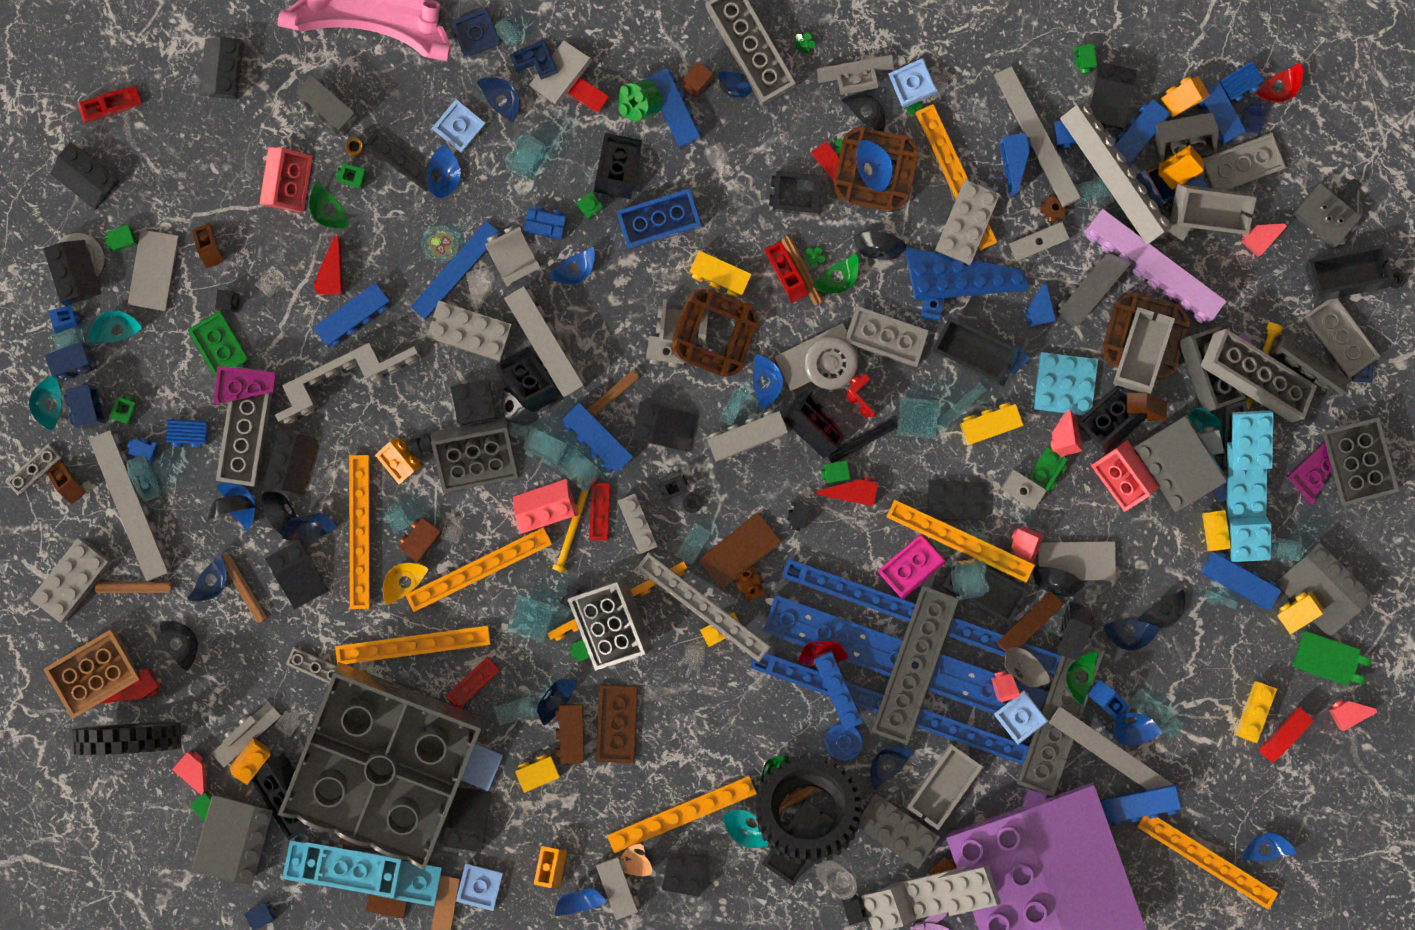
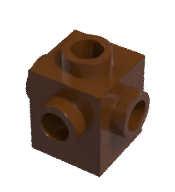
[1040,194,1068,223]
[736,566,765,601]

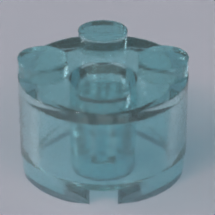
[558,447,603,492]
[951,558,989,600]

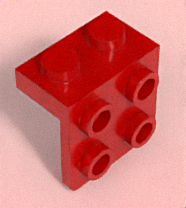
[846,374,876,419]

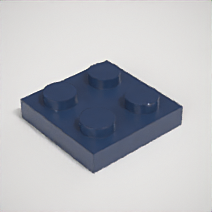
[451,8,500,58]

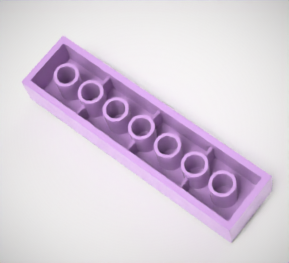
[1084,209,1226,323]

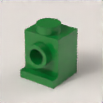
[1072,44,1097,74]
[336,163,367,190]
[109,395,138,425]

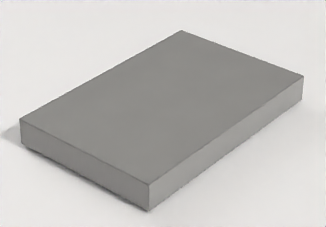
[529,41,592,106]

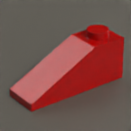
[314,236,343,296]
[764,241,808,303]
[816,477,878,506]
[100,667,162,704]

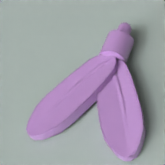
[910,912,949,930]

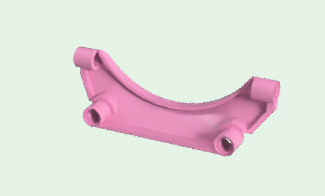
[278,0,451,62]

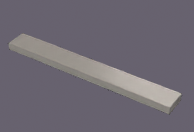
[994,66,1081,207]
[637,553,771,662]
[1049,707,1183,794]

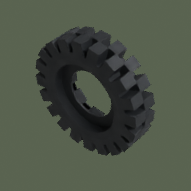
[72,722,182,755]

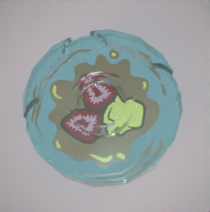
[421,225,460,263]

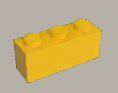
[690,251,751,298]
[960,402,1023,446]
[1235,681,1277,743]

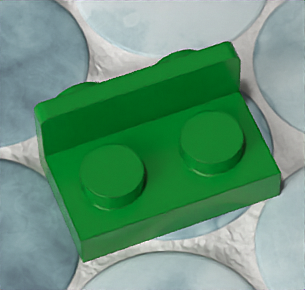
[1027,447,1068,491]

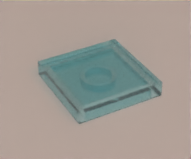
[719,388,749,426]

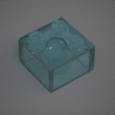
[504,132,547,182]
[895,397,939,440]
[523,427,569,468]
[506,594,556,643]

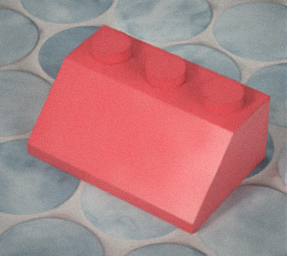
[259,148,313,212]
[1091,440,1159,512]
[513,479,579,534]

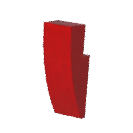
[567,78,609,115]
[78,86,141,124]
[1258,707,1314,763]

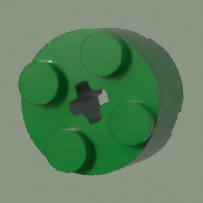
[619,79,663,121]

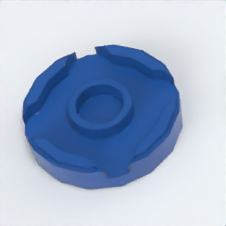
[824,723,863,762]

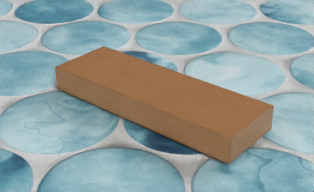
[431,875,460,930]

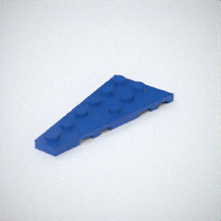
[905,247,1028,301]

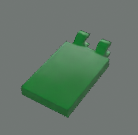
[1292,631,1372,686]

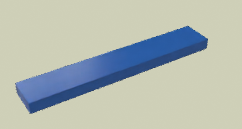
[410,221,501,319]

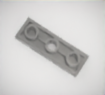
[1009,222,1069,262]
[5,443,63,496]
[286,647,337,684]

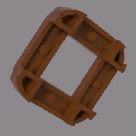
[834,126,918,212]
[671,288,760,377]
[1102,293,1190,379]

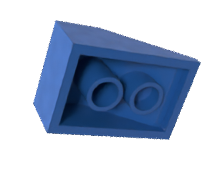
[999,133,1032,199]

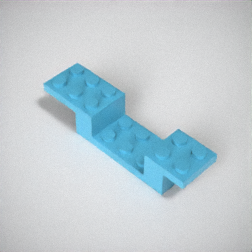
[1226,410,1273,562]
[282,840,442,907]

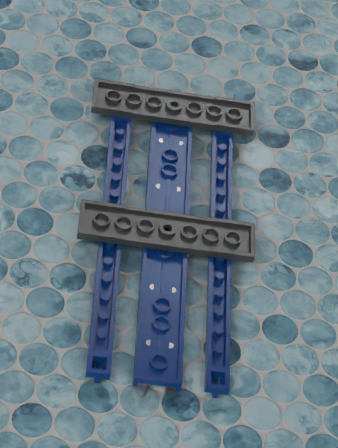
[750,559,1104,797]

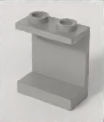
[485,225,540,285]
[656,299,708,346]

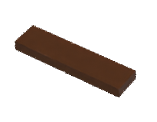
[997,591,1064,653]

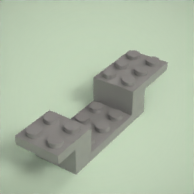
[275,343,421,425]
[861,865,1001,930]

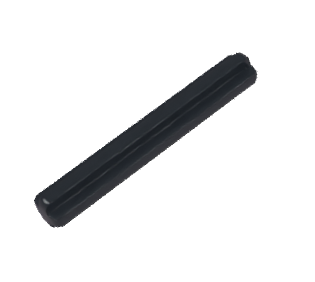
[828,419,897,463]

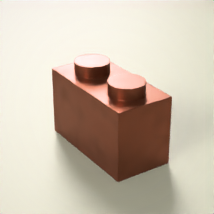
[683,62,713,97]
[399,518,442,562]

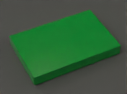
[188,311,250,378]

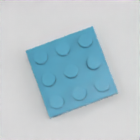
[1033,352,1098,416]

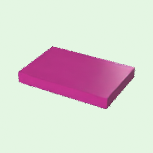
[878,534,946,600]

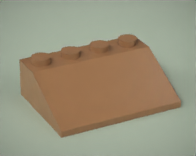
[43,629,140,719]

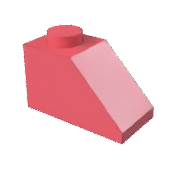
[1241,224,1287,257]
[1051,410,1083,457]
[1011,526,1044,564]
[991,670,1020,702]
[1329,699,1377,731]
[172,751,207,795]

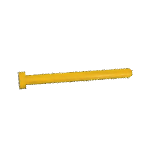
[552,483,590,573]

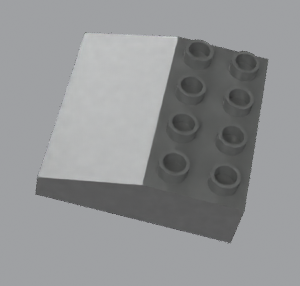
[278,662,484,870]

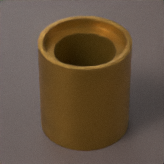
[345,137,365,157]

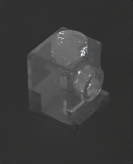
[254,268,286,299]

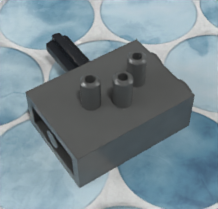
[1292,179,1361,248]

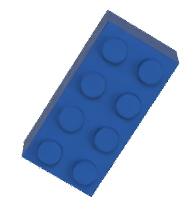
[616,189,701,250]

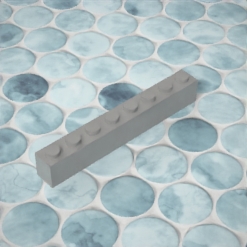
[1060,103,1171,245]
[89,430,172,581]

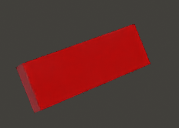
[811,141,859,185]
[589,482,611,541]
[445,656,501,708]

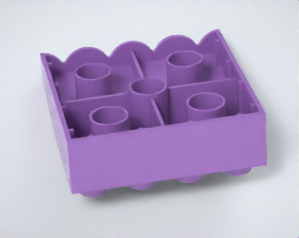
[946,782,1146,930]

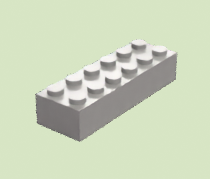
[705,0,796,106]
[504,286,586,400]
[1201,329,1317,423]
[216,366,273,487]

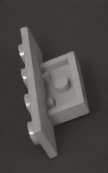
[817,55,893,95]
[211,701,282,767]

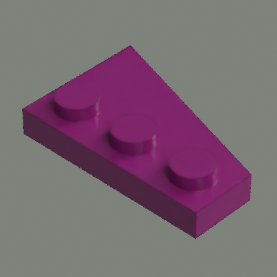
[213,366,276,405]
[1286,441,1332,505]

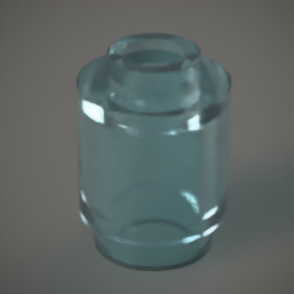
[494,17,522,47]

